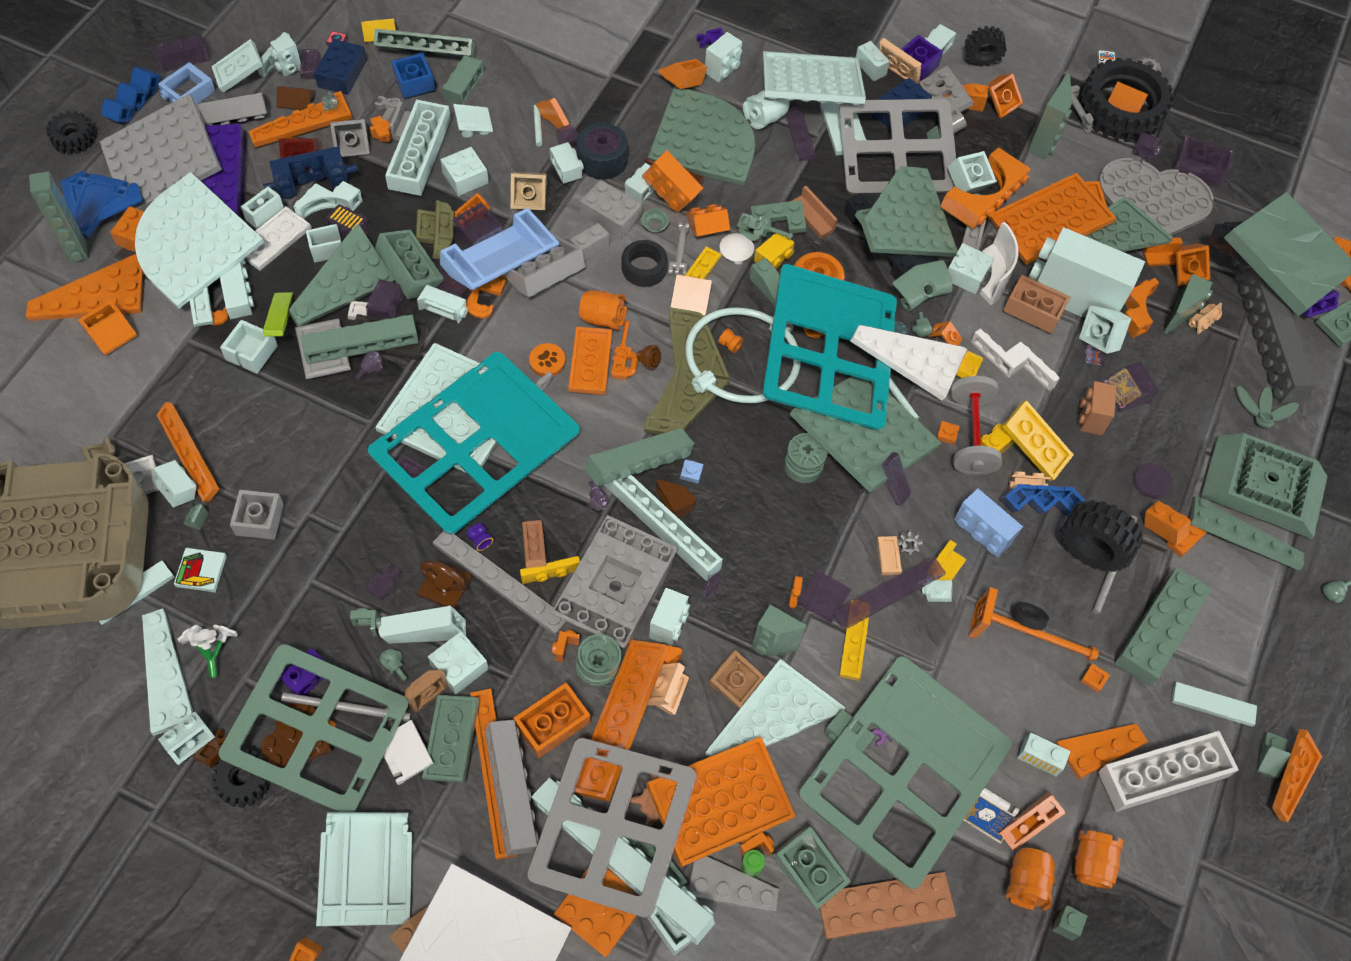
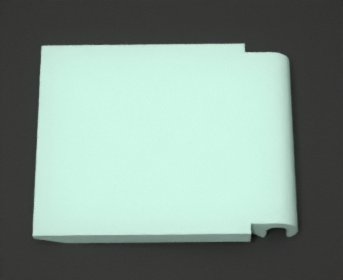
[316,812,412,926]

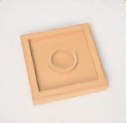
[670,275,712,316]

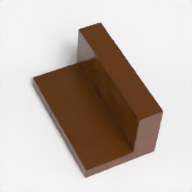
[276,86,315,110]

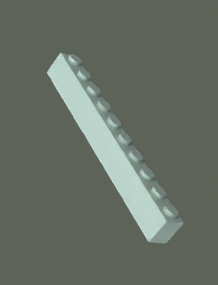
[531,778,715,945]

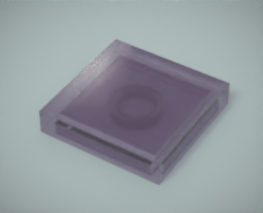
[797,570,851,623]

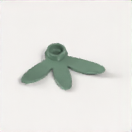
[1236,386,1299,428]

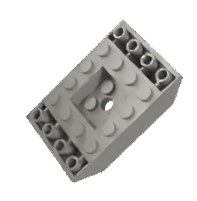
[551,515,678,649]

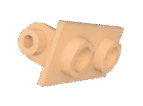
[1188,302,1222,334]
[1007,472,1050,489]

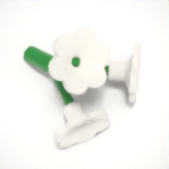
[178,625,238,678]

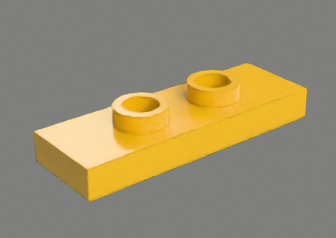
[520,556,580,584]

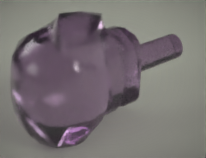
[355,351,383,380]
[587,481,609,510]

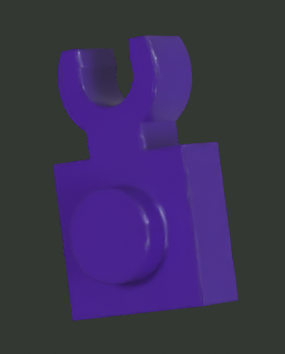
[696,28,724,47]

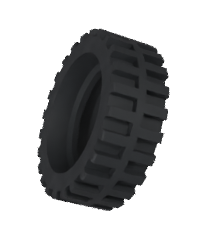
[1079,58,1174,142]

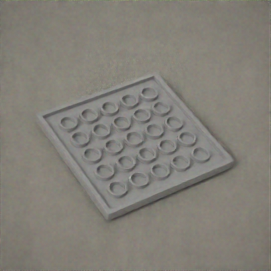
[99,93,222,213]

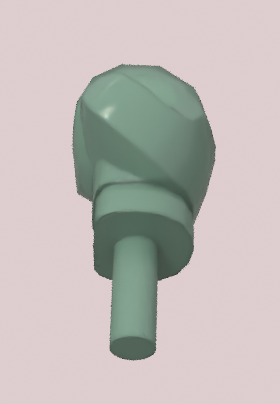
[912,312,932,338]
[1322,580,1351,603]
[379,649,408,681]

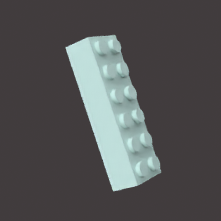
[385,100,451,196]

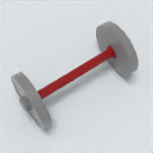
[951,376,1002,475]

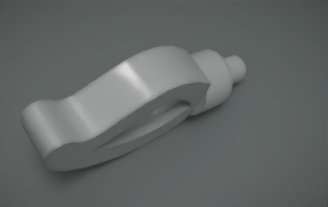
[536,372,552,391]

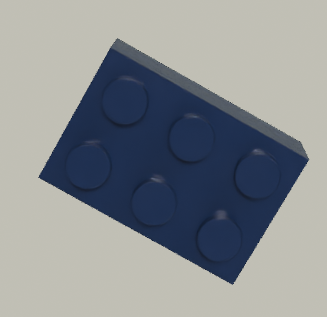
[314,39,367,95]
[872,77,932,129]

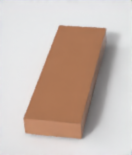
[522,520,546,568]

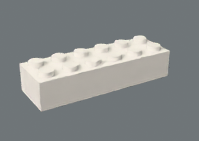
[1098,731,1239,812]

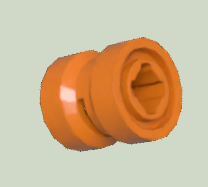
[718,328,744,353]

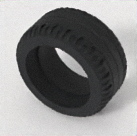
[621,240,668,287]

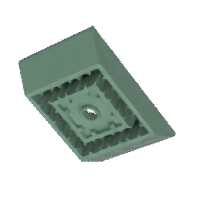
[1201,433,1328,539]

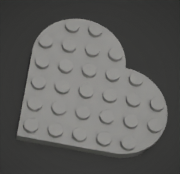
[1099,158,1214,236]

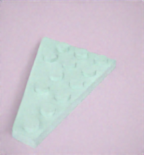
[705,659,845,757]

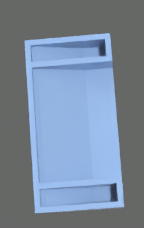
[440,208,560,290]

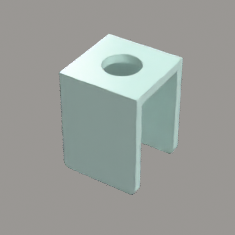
[306,224,341,263]

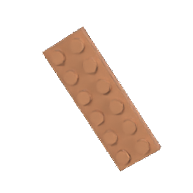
[819,872,956,940]

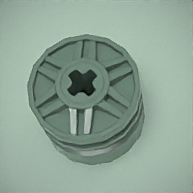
[784,433,828,483]
[575,634,621,687]

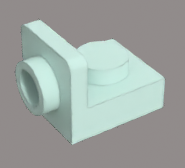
[922,576,953,602]

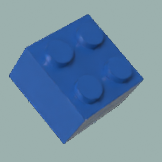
[391,53,435,98]

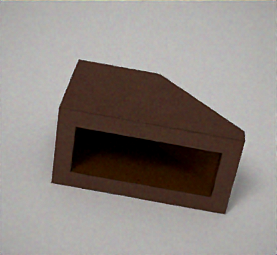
[656,479,696,518]

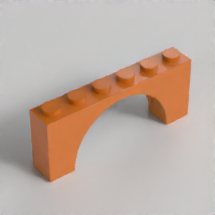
[940,147,1031,229]

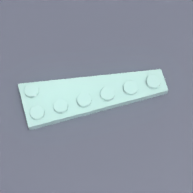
[142,608,193,736]

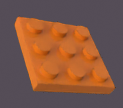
[553,869,640,958]

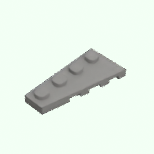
[689,856,779,913]

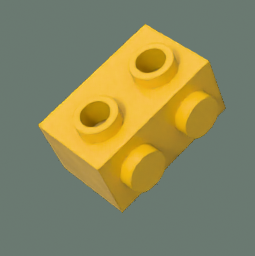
[754,233,795,269]
[981,420,1015,455]

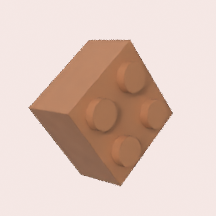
[1078,381,1117,435]

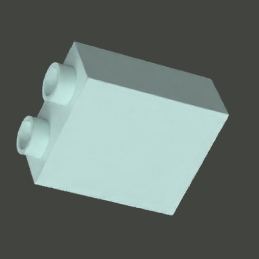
[1029,227,1145,319]

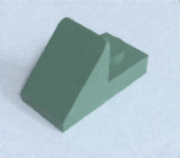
[1257,732,1291,779]

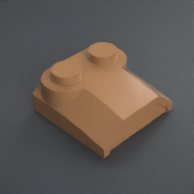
[708,650,765,709]
[404,670,448,714]

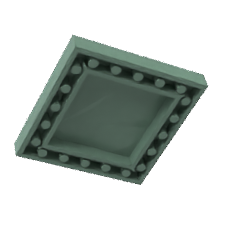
[1224,192,1351,316]

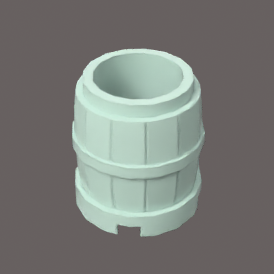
[743,90,789,129]

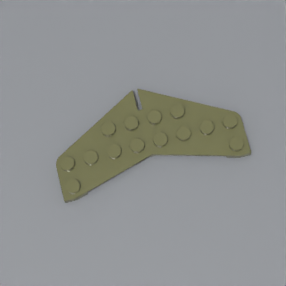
[644,307,729,435]

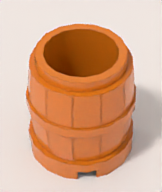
[579,290,627,330]
[1074,830,1124,889]
[1006,848,1055,911]

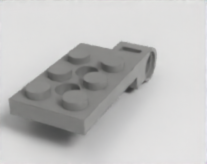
[919,66,974,133]

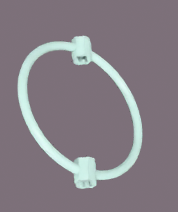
[685,308,801,403]

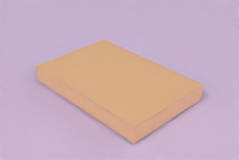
[879,38,921,84]

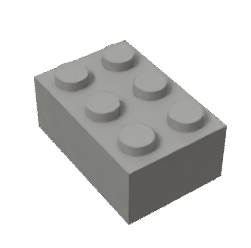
[580,180,642,239]

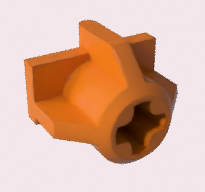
[370,116,392,142]

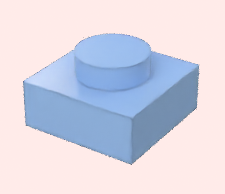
[680,459,703,484]

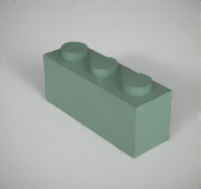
[442,55,484,105]

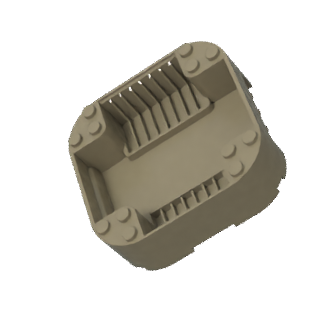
[0,453,149,629]

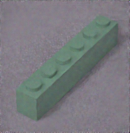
[374,29,475,58]
[29,171,88,262]
[300,315,418,364]
[585,428,694,486]

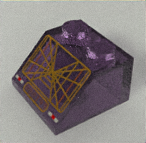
[1102,362,1159,412]

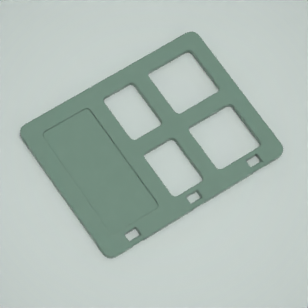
[798,657,1012,889]

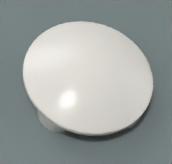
[719,233,754,264]

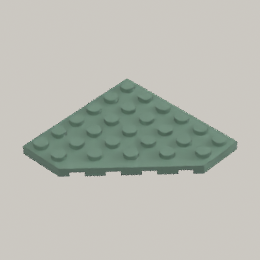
[861,166,958,257]

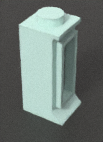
[417,285,468,323]

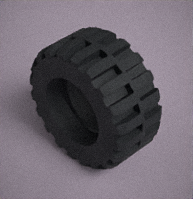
[1061,500,1143,572]

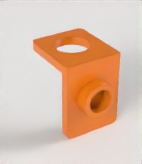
[929,321,962,346]

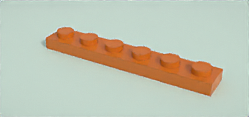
[156,402,219,502]

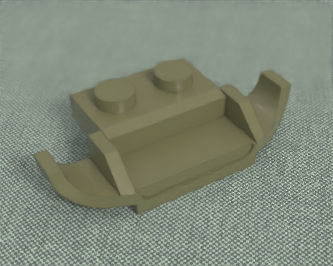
[415,200,454,259]

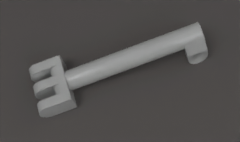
[1071,85,1094,134]
[668,222,689,276]

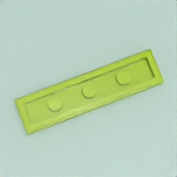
[263,293,294,337]

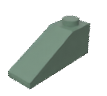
[750,258,780,306]

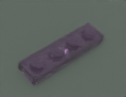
[785,105,816,161]

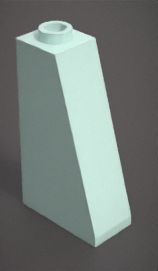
[379,606,466,644]

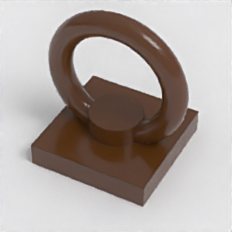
[417,560,472,609]

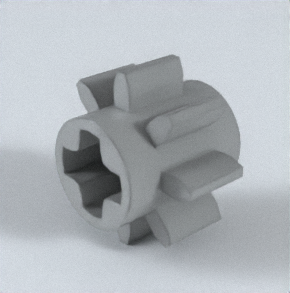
[898,529,923,555]

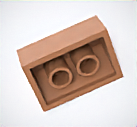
[1003,275,1071,334]

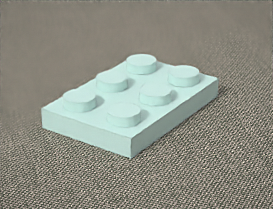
[212,39,263,93]

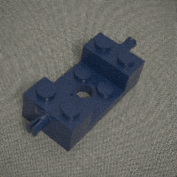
[263,146,358,199]

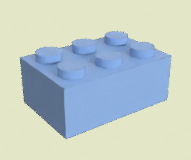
[954,488,1023,557]

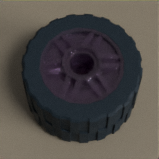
[577,122,628,179]

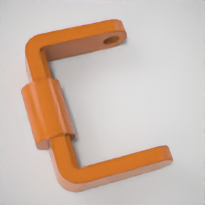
[789,576,803,608]

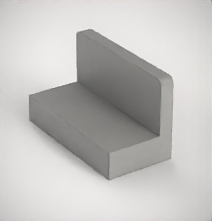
[390,101,411,141]

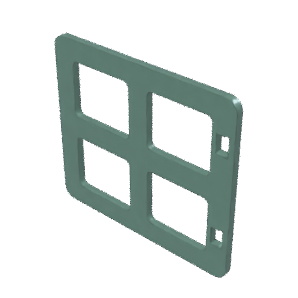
[219,644,408,812]

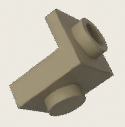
[81,437,115,461]

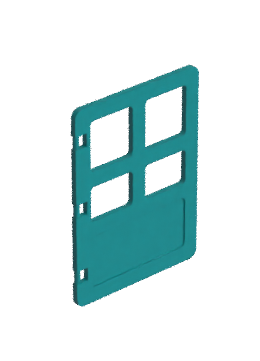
[762,264,897,430]
[368,352,580,534]

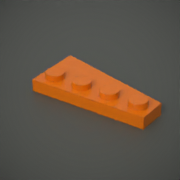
[1055,724,1149,780]
[1272,729,1322,823]

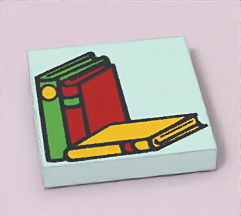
[174,548,227,592]

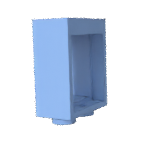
[158,62,215,104]

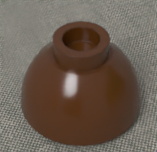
[637,345,661,370]

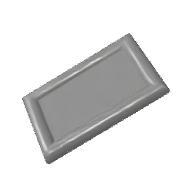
[295,318,351,380]

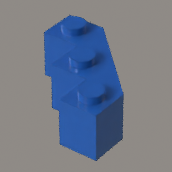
[101,67,161,122]
[999,484,1086,516]

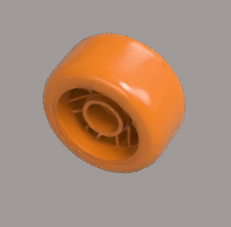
[794,252,845,280]

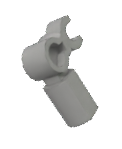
[375,96,400,123]

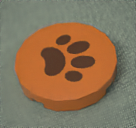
[529,343,566,376]

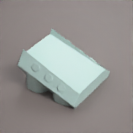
[454,104,493,137]

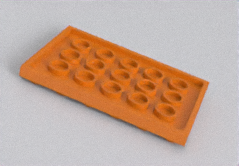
[989,173,1116,265]
[646,736,796,868]

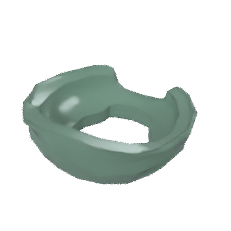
[641,208,669,233]

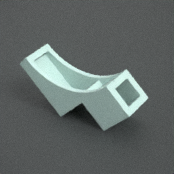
[294,181,362,219]

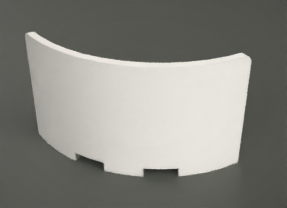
[980,222,1019,305]

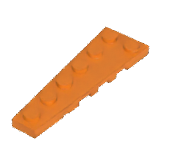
[248,91,352,148]

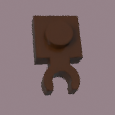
[193,729,229,769]

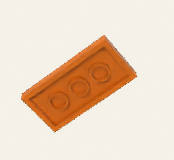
[568,327,612,395]

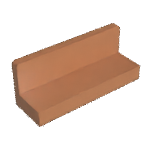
[792,186,837,239]

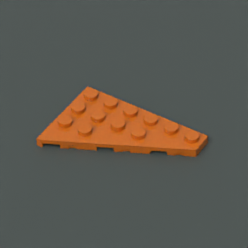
[26,254,145,321]

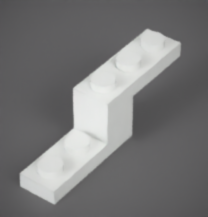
[971,329,1060,391]

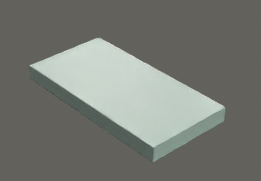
[820,101,866,156]

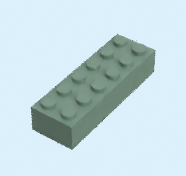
[1114,567,1212,687]

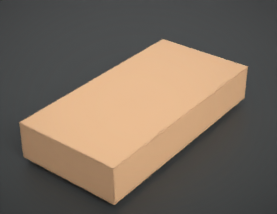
[877,536,902,575]

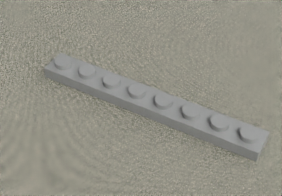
[433,531,568,636]

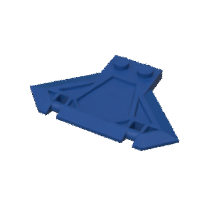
[60,171,143,238]

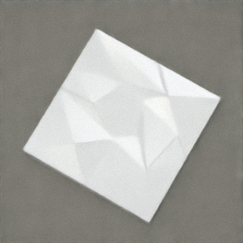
[399,864,571,961]

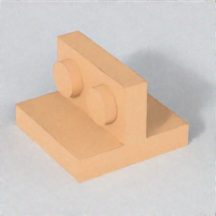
[647,663,689,715]

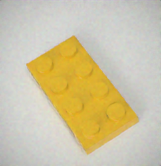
[1002,400,1073,481]

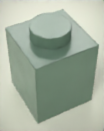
[1052,905,1087,941]

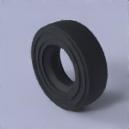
[1012,602,1049,630]

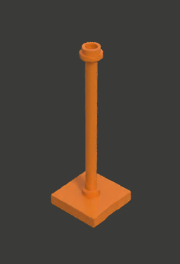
[968,587,1099,661]

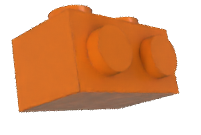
[1144,501,1191,546]

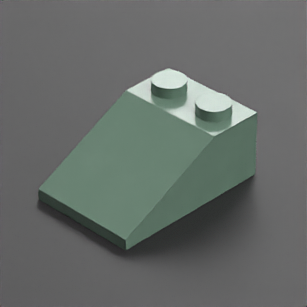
[1164,274,1213,334]
[771,827,851,910]

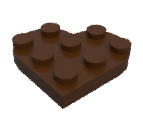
[261,703,332,768]

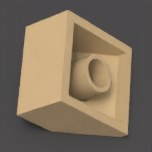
[510,172,547,210]

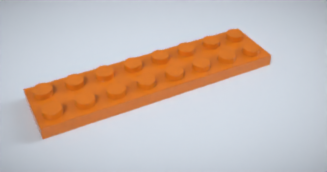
[573,640,669,802]

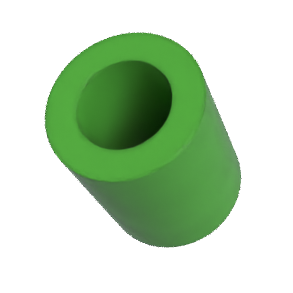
[741,850,765,878]

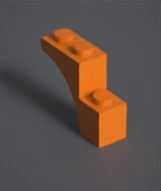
[1124,278,1159,338]

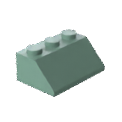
[752,605,806,657]

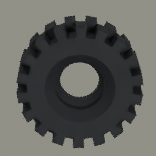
[965,26,1007,67]
[46,111,96,155]
[211,748,271,808]

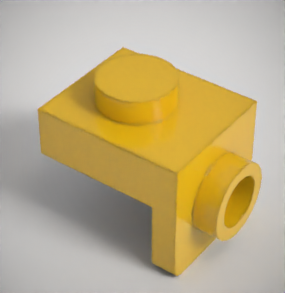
[956,351,983,379]

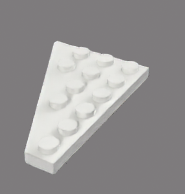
[850,325,967,400]

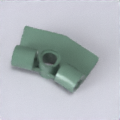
[892,260,953,312]

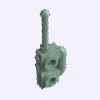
[737,213,793,241]

